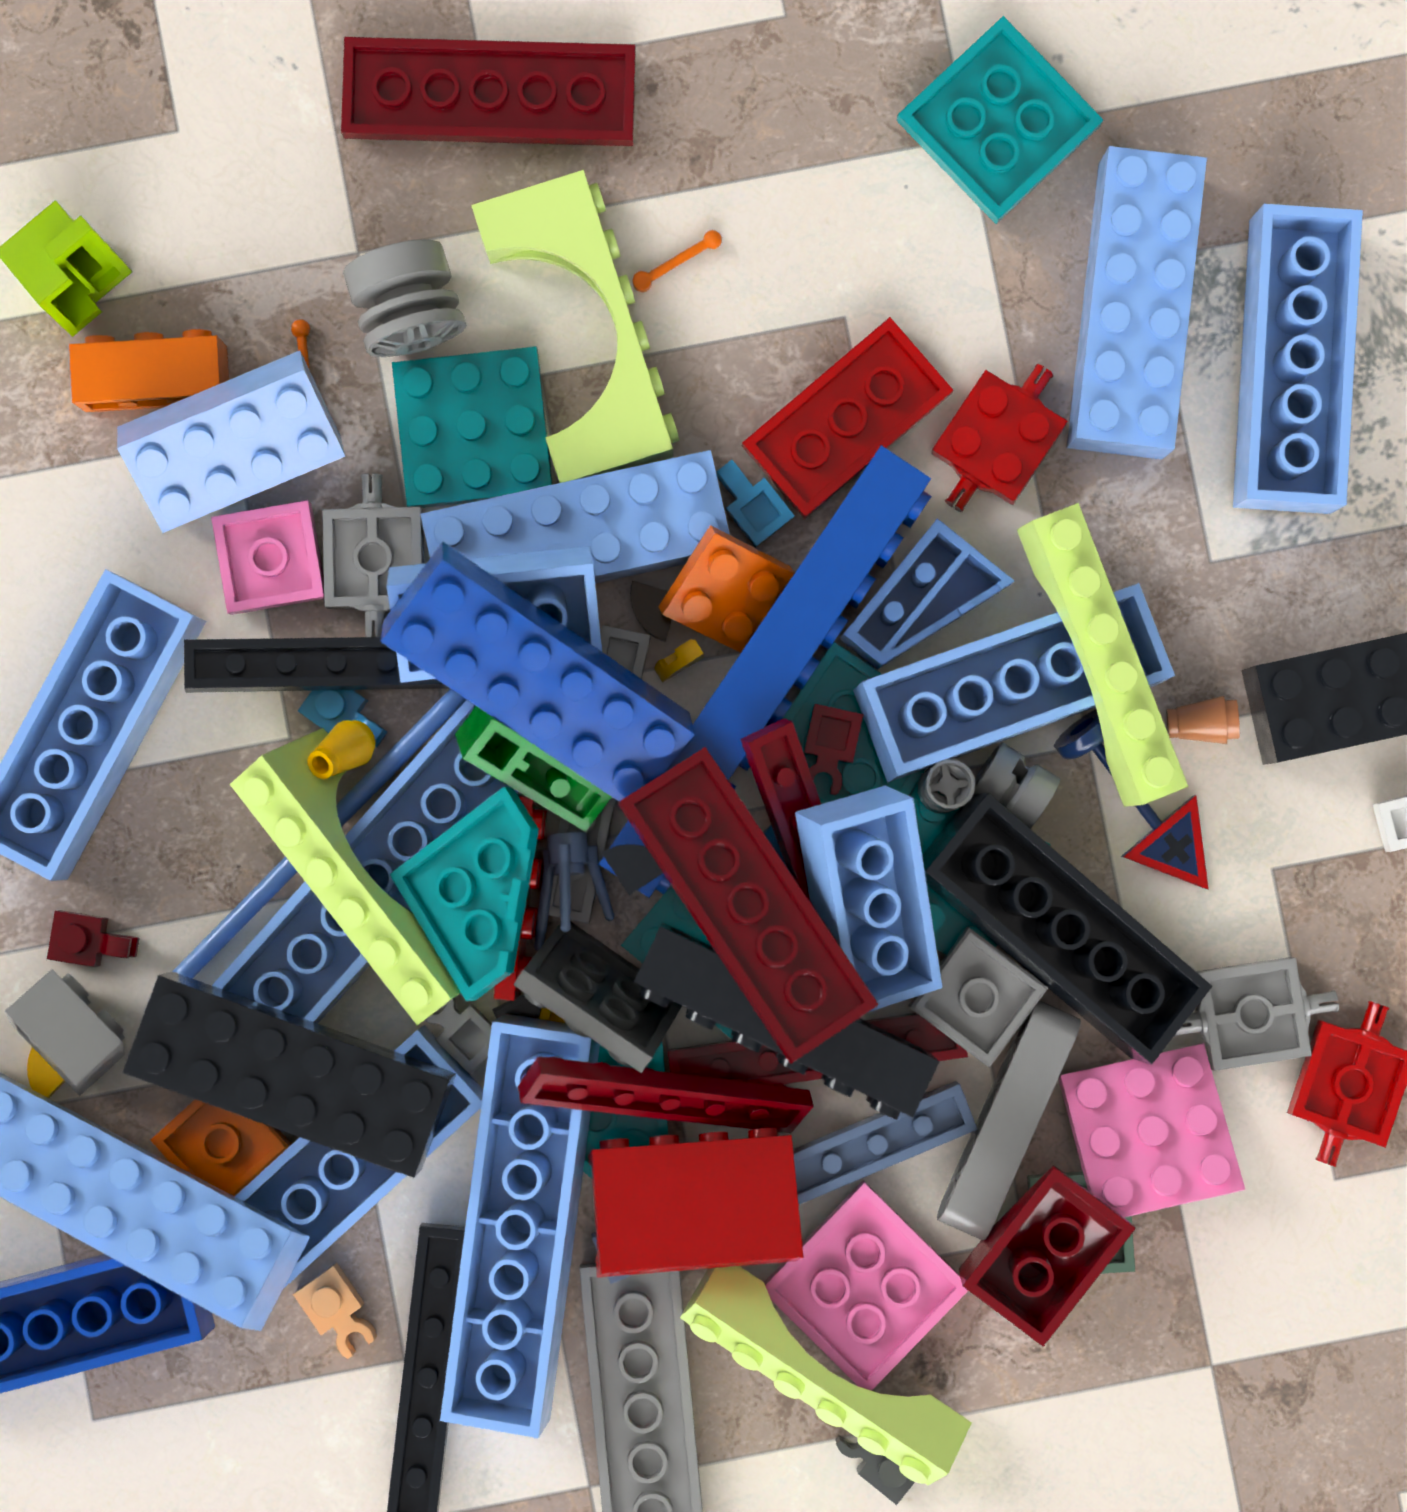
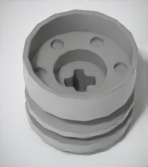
[343,239,467,357]

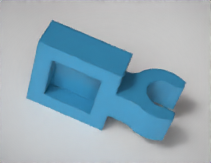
[716,460,795,548]
[298,690,388,748]

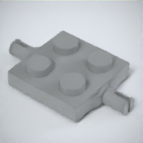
[322,473,424,637]
[1174,957,1339,1071]

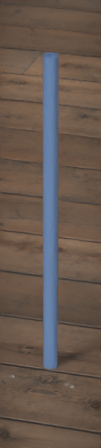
[172,689,467,979]

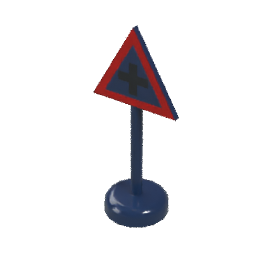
[1054,709,1209,890]

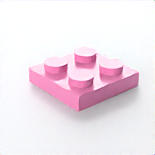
[211,500,324,615]

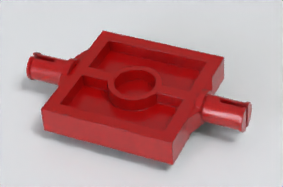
[932,364,1068,512]
[1287,1001,1407,1167]

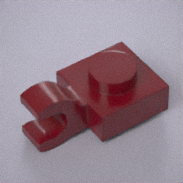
[47,910,140,967]

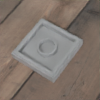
[908,927,1048,1067]

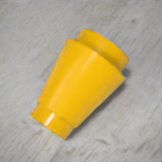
[307,720,376,779]

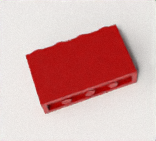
[588,1128,804,1278]

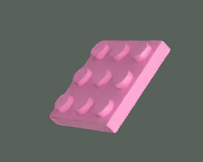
[1058,1043,1245,1218]
[764,1180,968,1391]

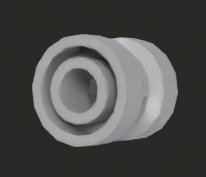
[918,759,975,814]

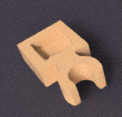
[293,1263,377,1359]

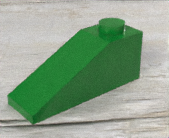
[455,706,612,832]

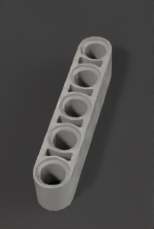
[937,1000,1081,1240]

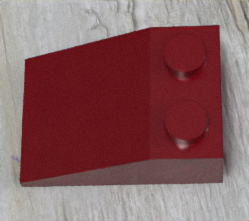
[959,1165,1136,1347]

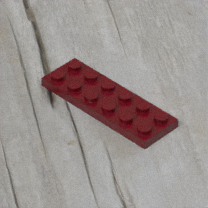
[341,37,636,146]
[619,747,879,1064]

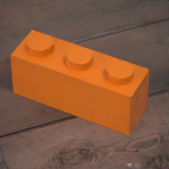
[69,329,229,412]

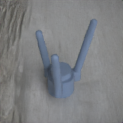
[534,832,615,951]

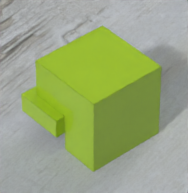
[0,200,132,337]

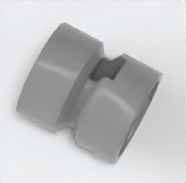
[973,742,1060,829]

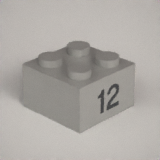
[5,969,125,1096]

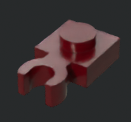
[803,704,863,795]

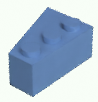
[840,518,1015,670]

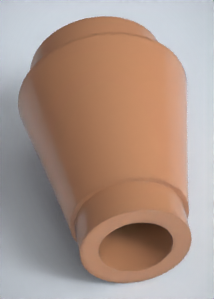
[1167,696,1240,744]

